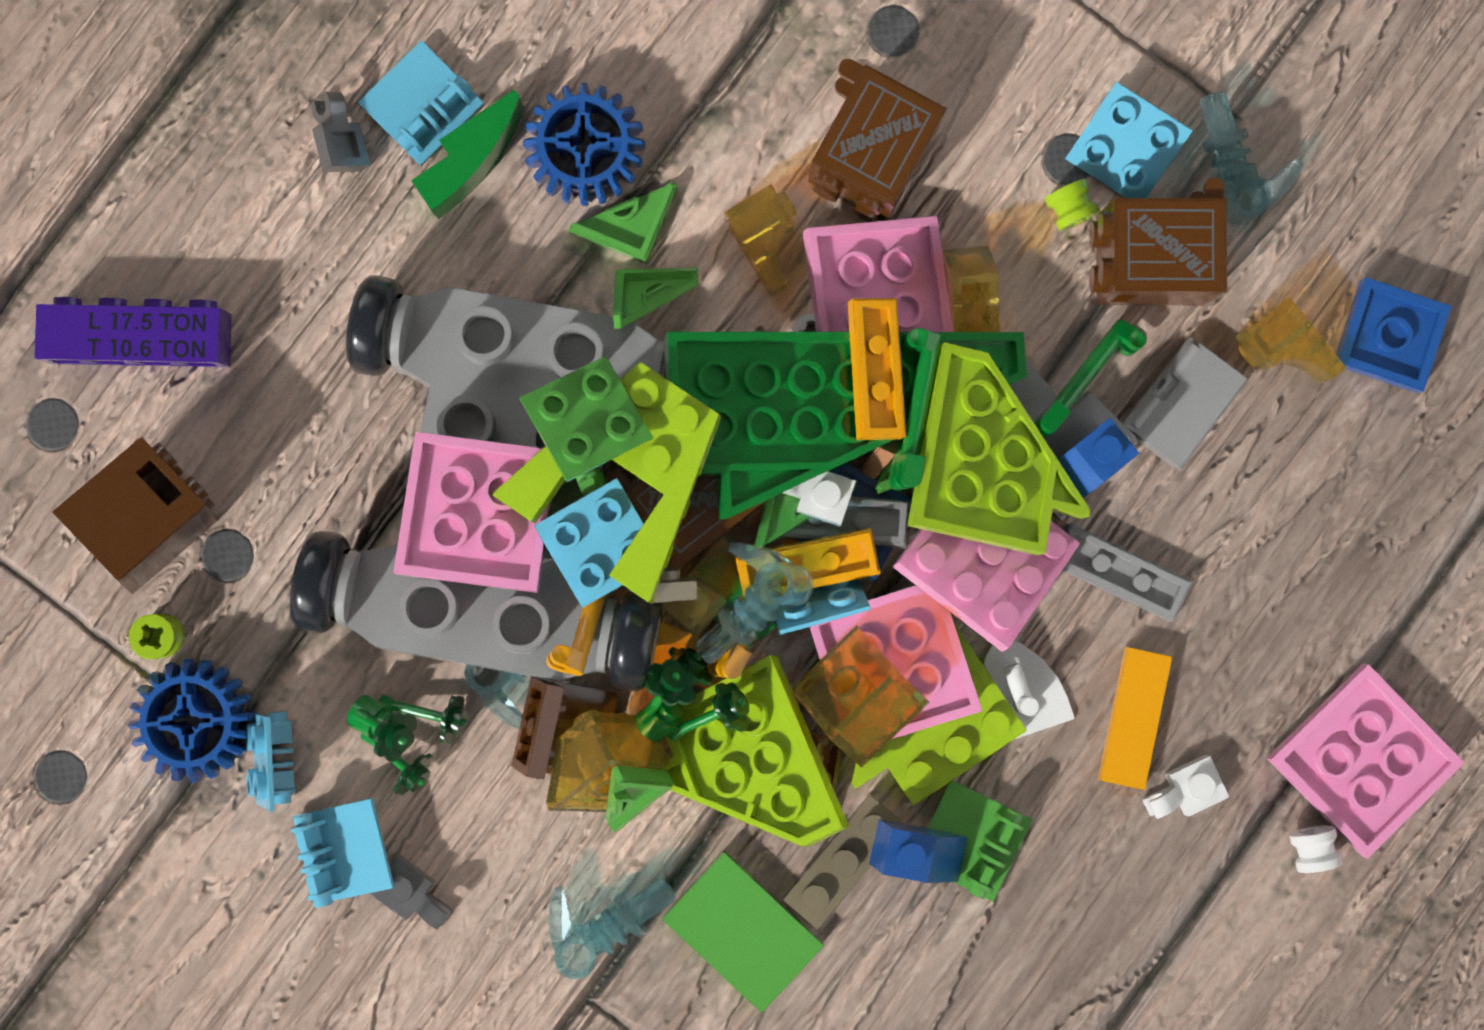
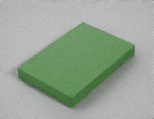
[662,850,824,1013]

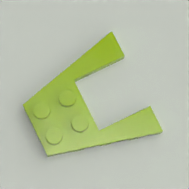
[493,362,721,604]

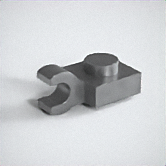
[311,92,370,172]
[369,854,454,930]

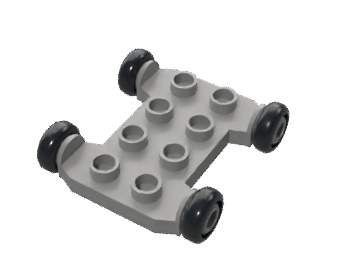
[289,275,666,691]

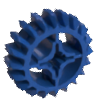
[523,82,646,206]
[127,658,255,783]

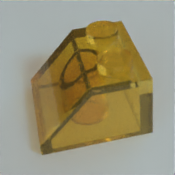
[791,625,930,767]
[546,710,671,812]

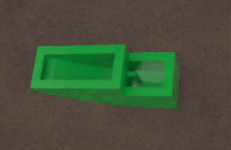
[411,90,525,219]

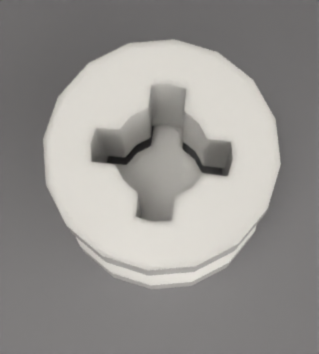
[1289,825,1343,873]

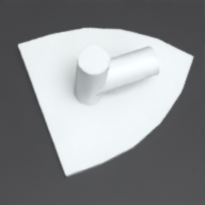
[983,641,1075,739]

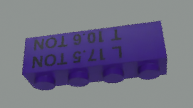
[34,297,232,368]

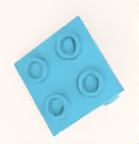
[358,40,484,166]
[1065,81,1193,198]
[534,478,644,608]
[771,579,871,635]
[244,711,295,812]
[291,798,395,908]

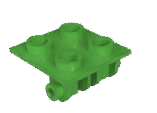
[519,356,653,482]
[927,780,1033,902]

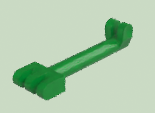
[1034,319,1146,439]
[889,328,943,491]

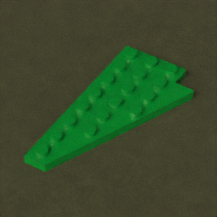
[664,332,1027,520]

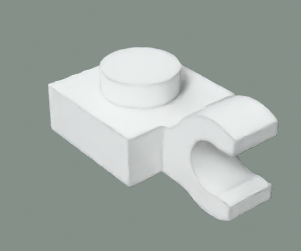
[783,471,856,527]
[1142,755,1229,819]

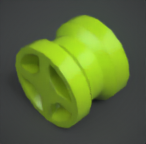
[1044,179,1101,232]
[129,614,185,659]

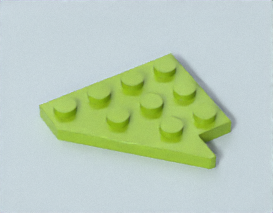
[907,342,1090,556]
[852,585,1027,806]
[651,655,849,847]

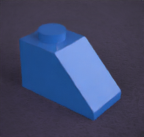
[1058,418,1140,516]
[869,819,968,883]

